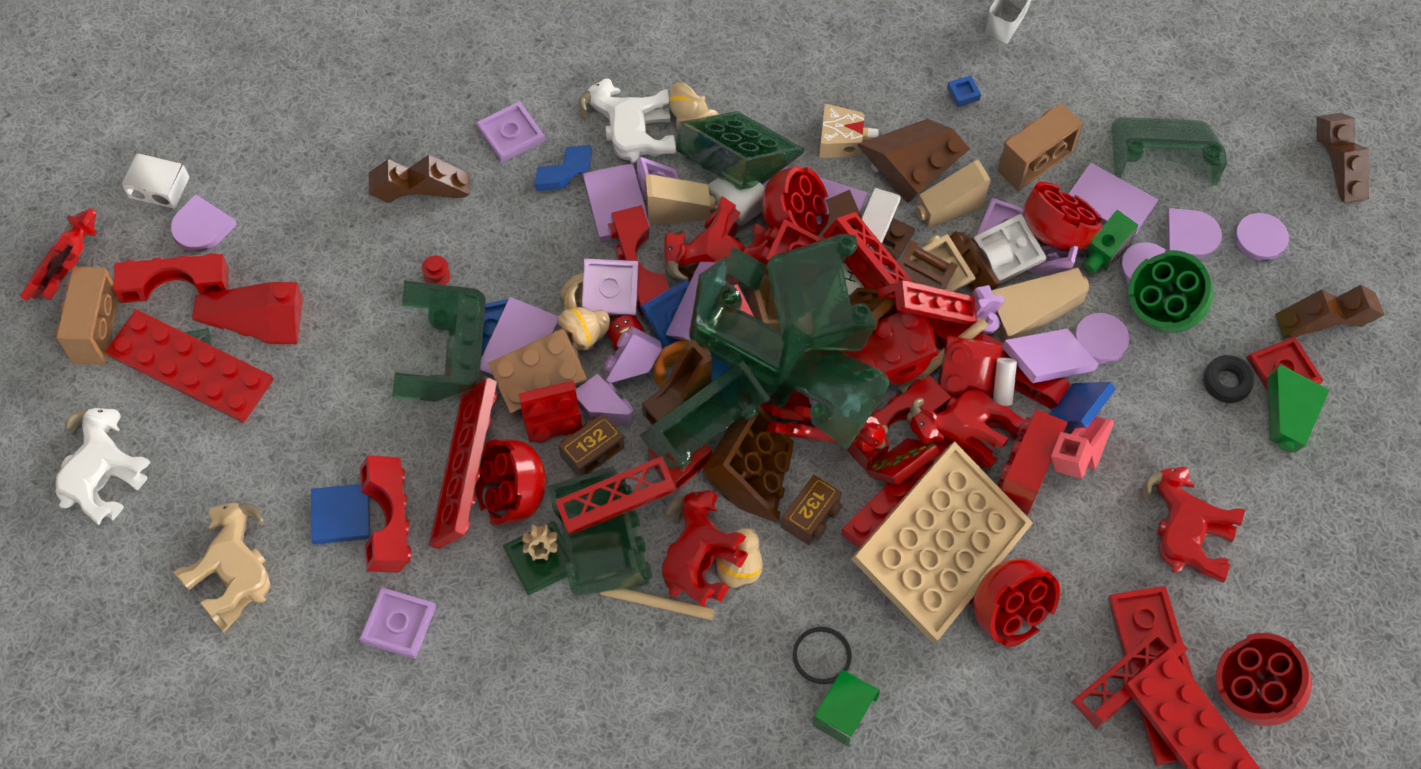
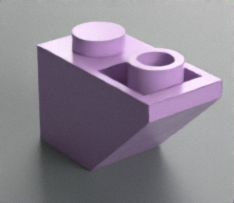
[603,326,662,383]
[576,374,633,426]

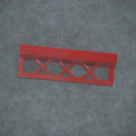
[822,212,914,316]
[878,280,977,325]
[555,456,677,535]
[1071,629,1188,730]

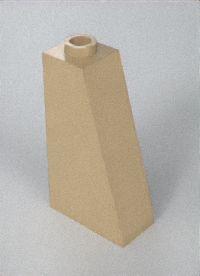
[992,268,1089,344]

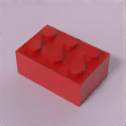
[997,409,1068,514]

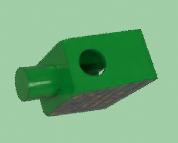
[1082,210,1138,274]

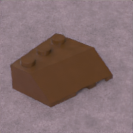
[857,119,970,203]
[702,405,794,522]

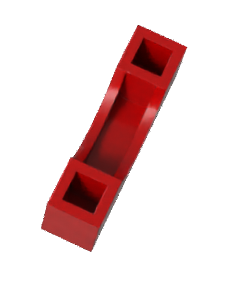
[608,205,669,316]
[113,253,228,303]
[844,375,951,471]
[360,455,411,573]

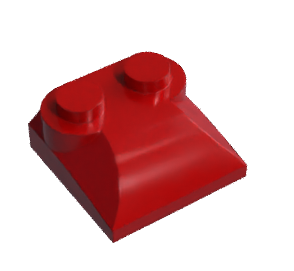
[938,335,1002,397]

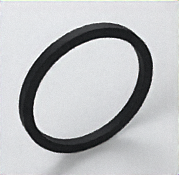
[793,627,852,684]

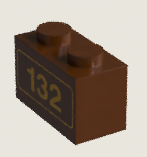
[559,414,624,480]
[781,474,843,545]

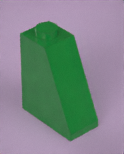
[1267,364,1329,453]

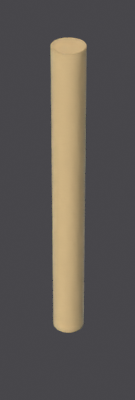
[898,317,989,394]
[600,583,715,621]

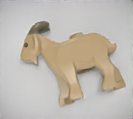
[173,503,270,633]

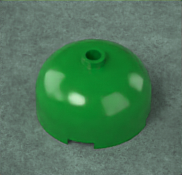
[1128,250,1214,333]

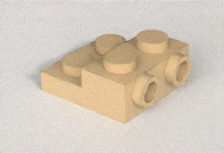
[910,234,975,292]

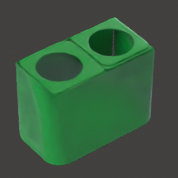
[813,669,880,747]

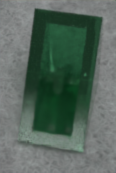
[724,248,767,291]

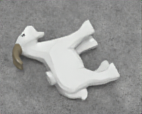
[579,79,676,164]
[56,408,150,525]

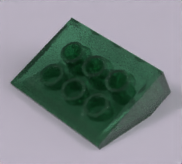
[676,111,804,190]

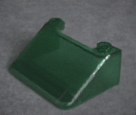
[1111,117,1227,186]
[767,234,876,351]
[751,344,889,449]

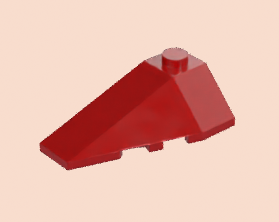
[192,282,303,344]

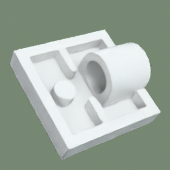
[974,214,1047,283]

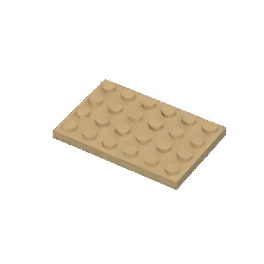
[851,442,1033,643]

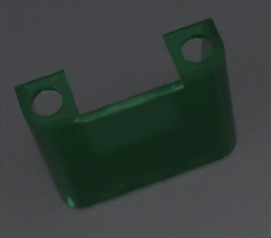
[548,466,653,597]

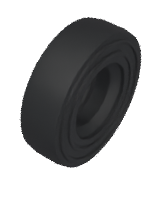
[1203,355,1255,403]

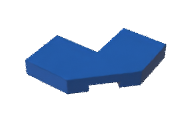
[534,145,592,191]

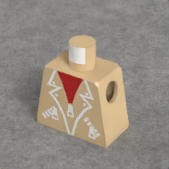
[819,104,878,158]

